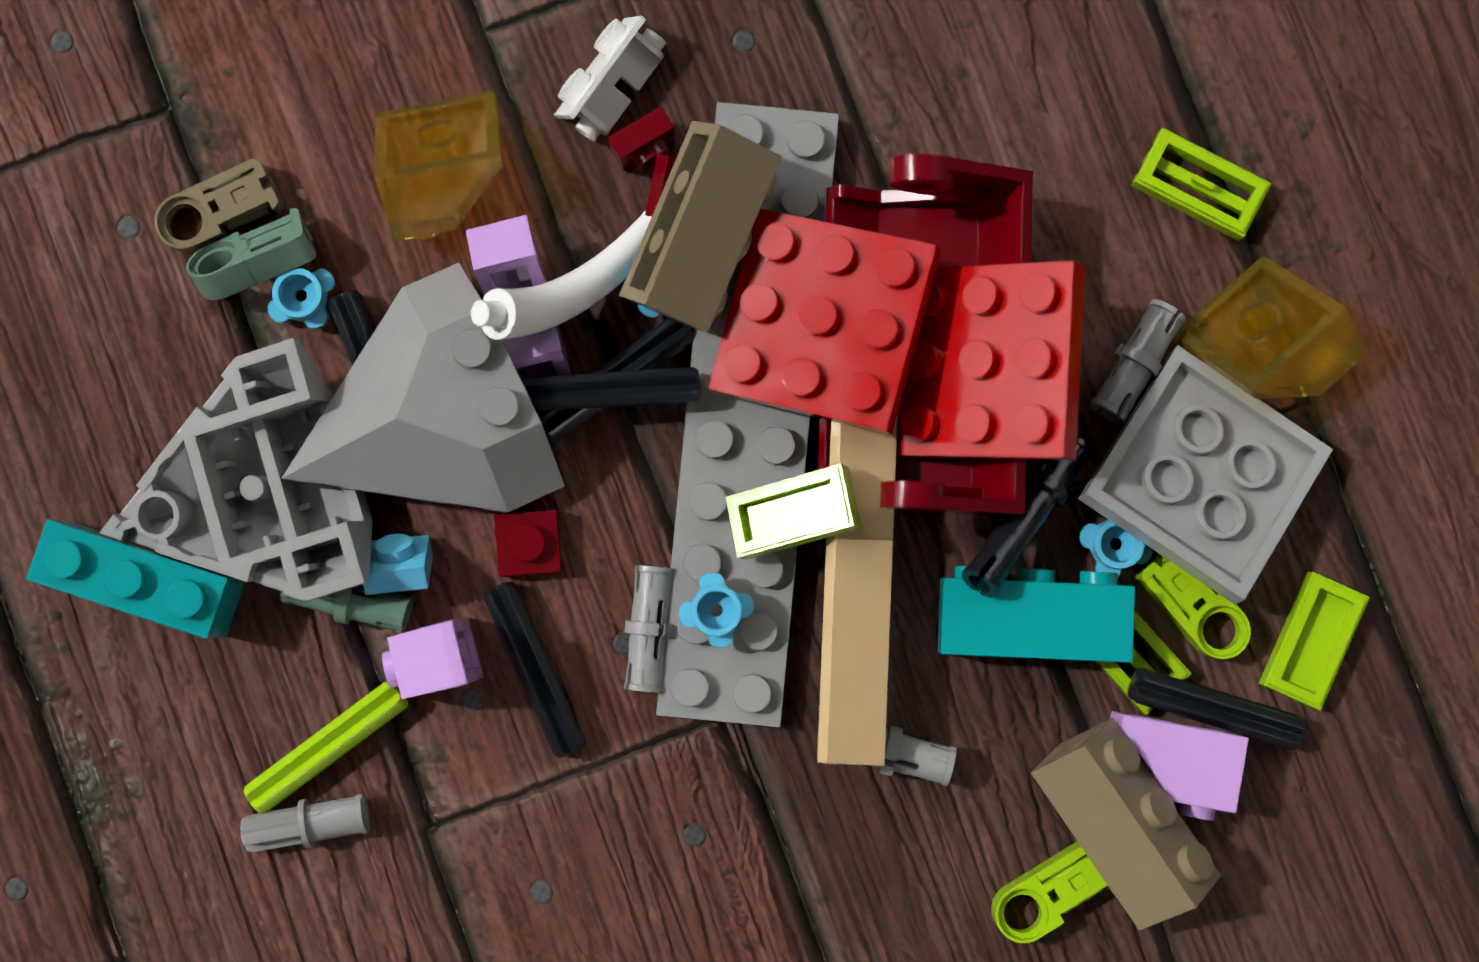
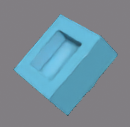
[363,534,433,595]

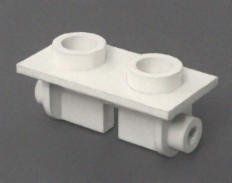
[554,15,666,142]

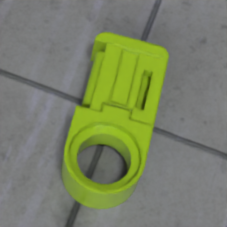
[1136,553,1251,659]
[991,841,1113,943]

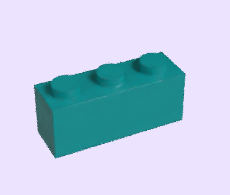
[26,519,245,639]
[937,566,1135,662]

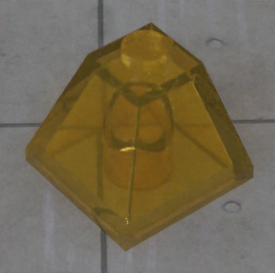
[375,91,503,242]
[1174,255,1366,399]

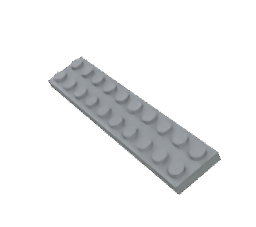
[656,102,839,727]

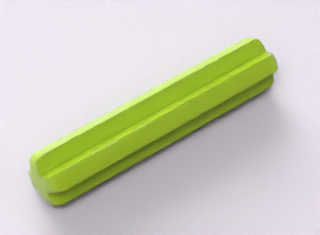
[243,681,408,813]

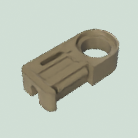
[154,159,285,254]

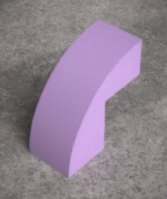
[466,214,571,378]

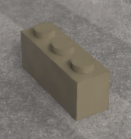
[619,121,782,333]
[1031,718,1221,931]

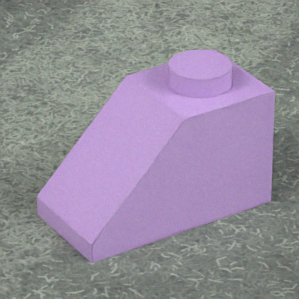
[382,618,484,699]
[1110,711,1249,821]

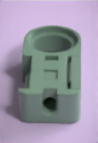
[186,208,316,300]

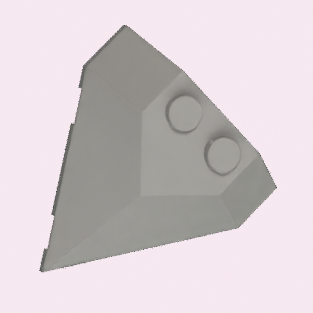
[281,263,565,513]
[99,338,373,601]

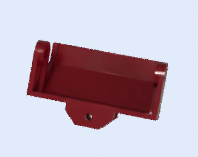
[818,154,1033,515]

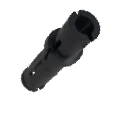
[961,438,1092,598]

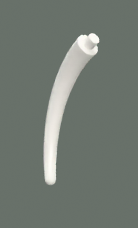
[471,210,652,340]

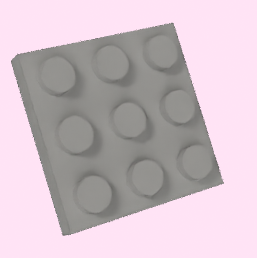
[1078,345,1333,604]

